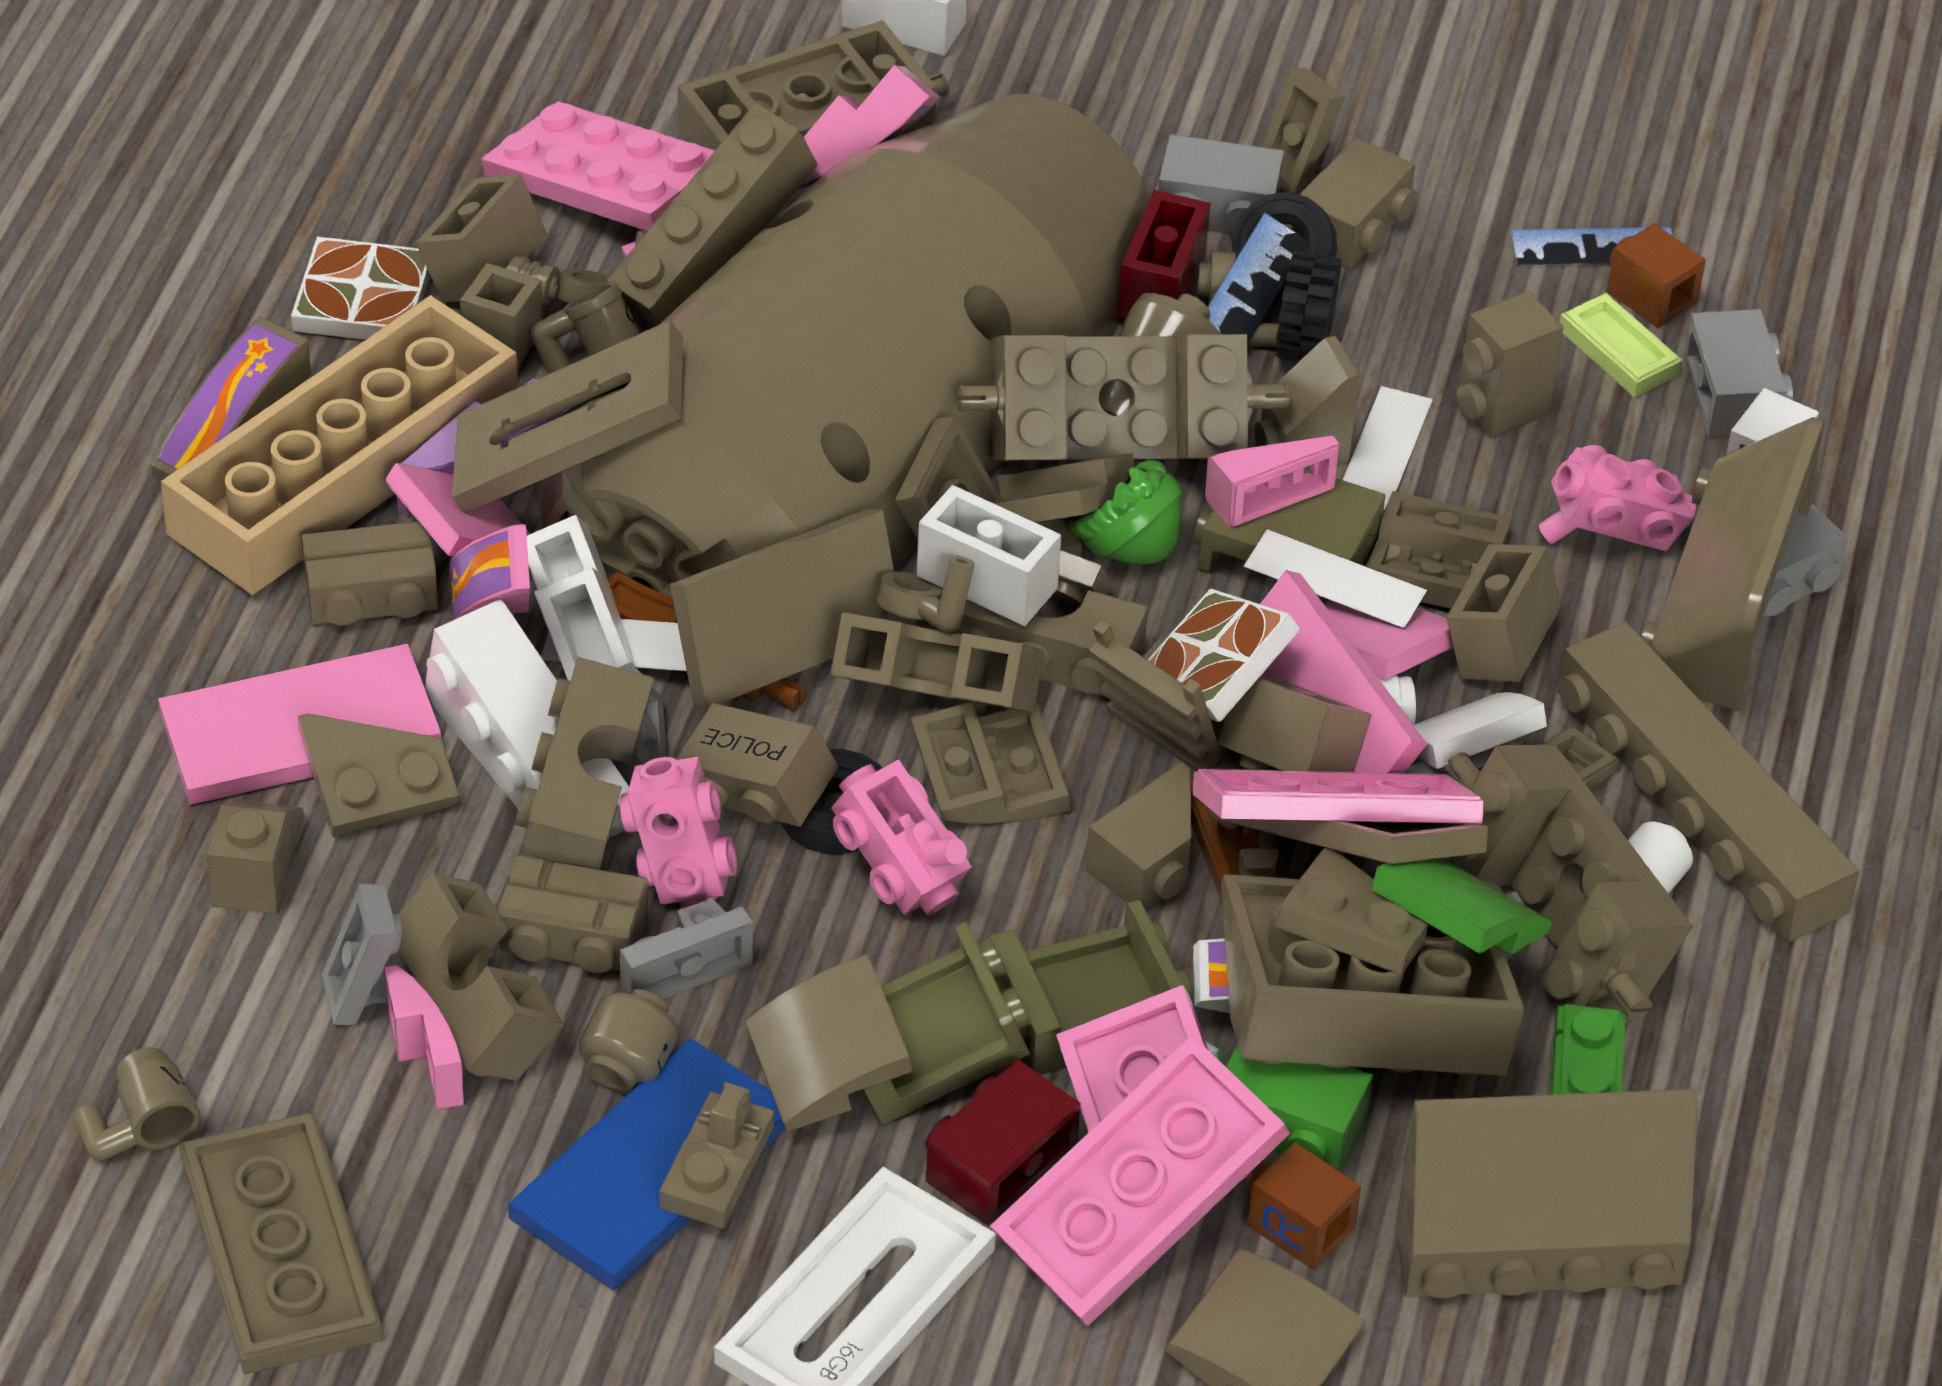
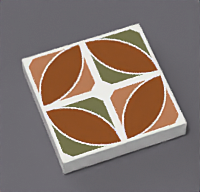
[291,237,431,340]
[1148,588,1300,722]

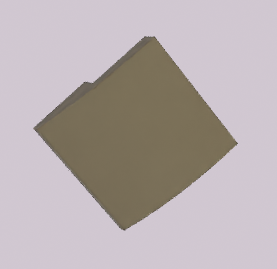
[991,452,1135,522]
[1366,491,1512,609]
[910,702,1072,824]
[745,954,913,1132]
[1164,1248,1366,1386]

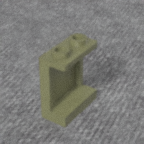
[1193,468,1386,603]
[989,900,1193,1075]
[864,922,1031,1125]

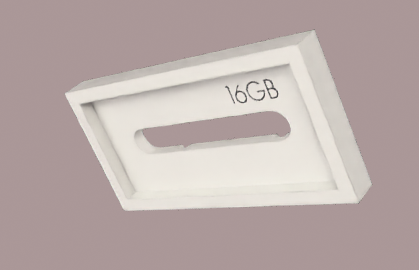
[714,1167,996,1386]

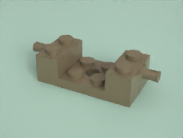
[678,20,949,150]
[957,334,1289,460]
[1444,744,1693,1023]

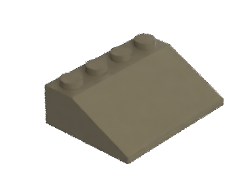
[1221,874,1524,1077]
[1394,1089,1698,1299]

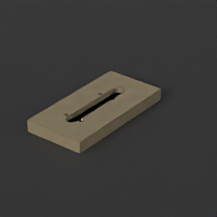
[452,320,683,513]
[1207,807,1488,864]

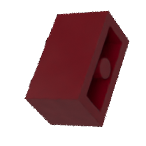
[1117,190,1211,319]
[925,1059,1081,1226]

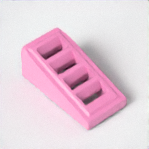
[1205,435,1339,528]

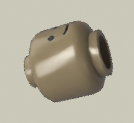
[579,989,679,1094]

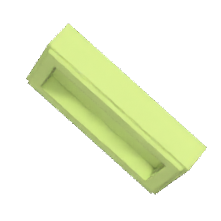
[1560,293,1683,398]

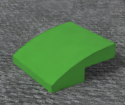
[1371,858,1552,954]

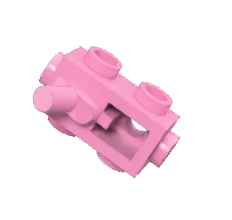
[1539,445,1696,551]
[620,757,737,909]
[831,759,972,916]

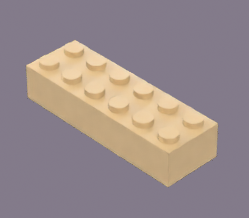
[161,295,518,595]

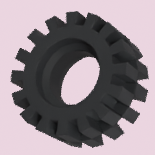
[1275,251,1342,361]

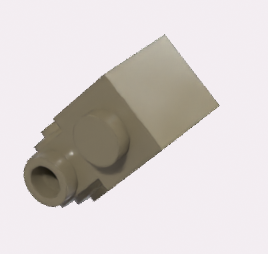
[460,255,560,369]

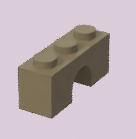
[952,590,1148,698]
[830,612,1045,713]
[515,657,654,870]
[398,872,564,1081]

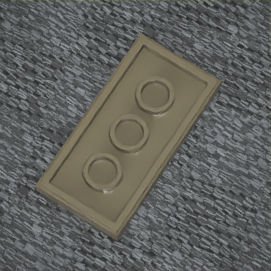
[670,508,894,709]
[179,1111,383,1375]

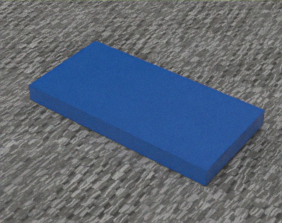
[508,1038,785,1291]

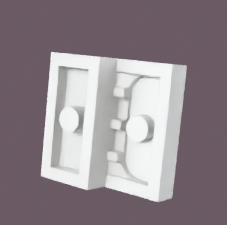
[1410,692,1547,769]

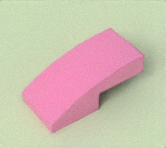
[384,965,464,1109]

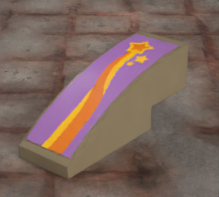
[152,316,311,479]

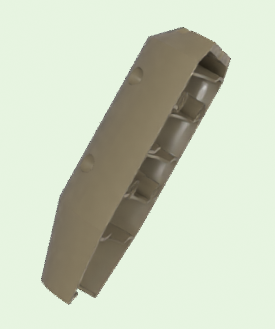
[535,94,1150,597]

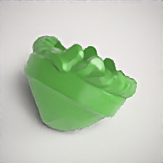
[1068,460,1184,565]

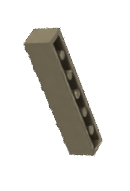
[1557,622,1859,943]

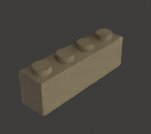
[606,103,818,329]

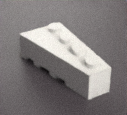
[425,599,629,838]

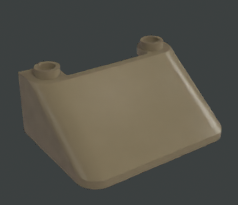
[1641,417,1825,711]

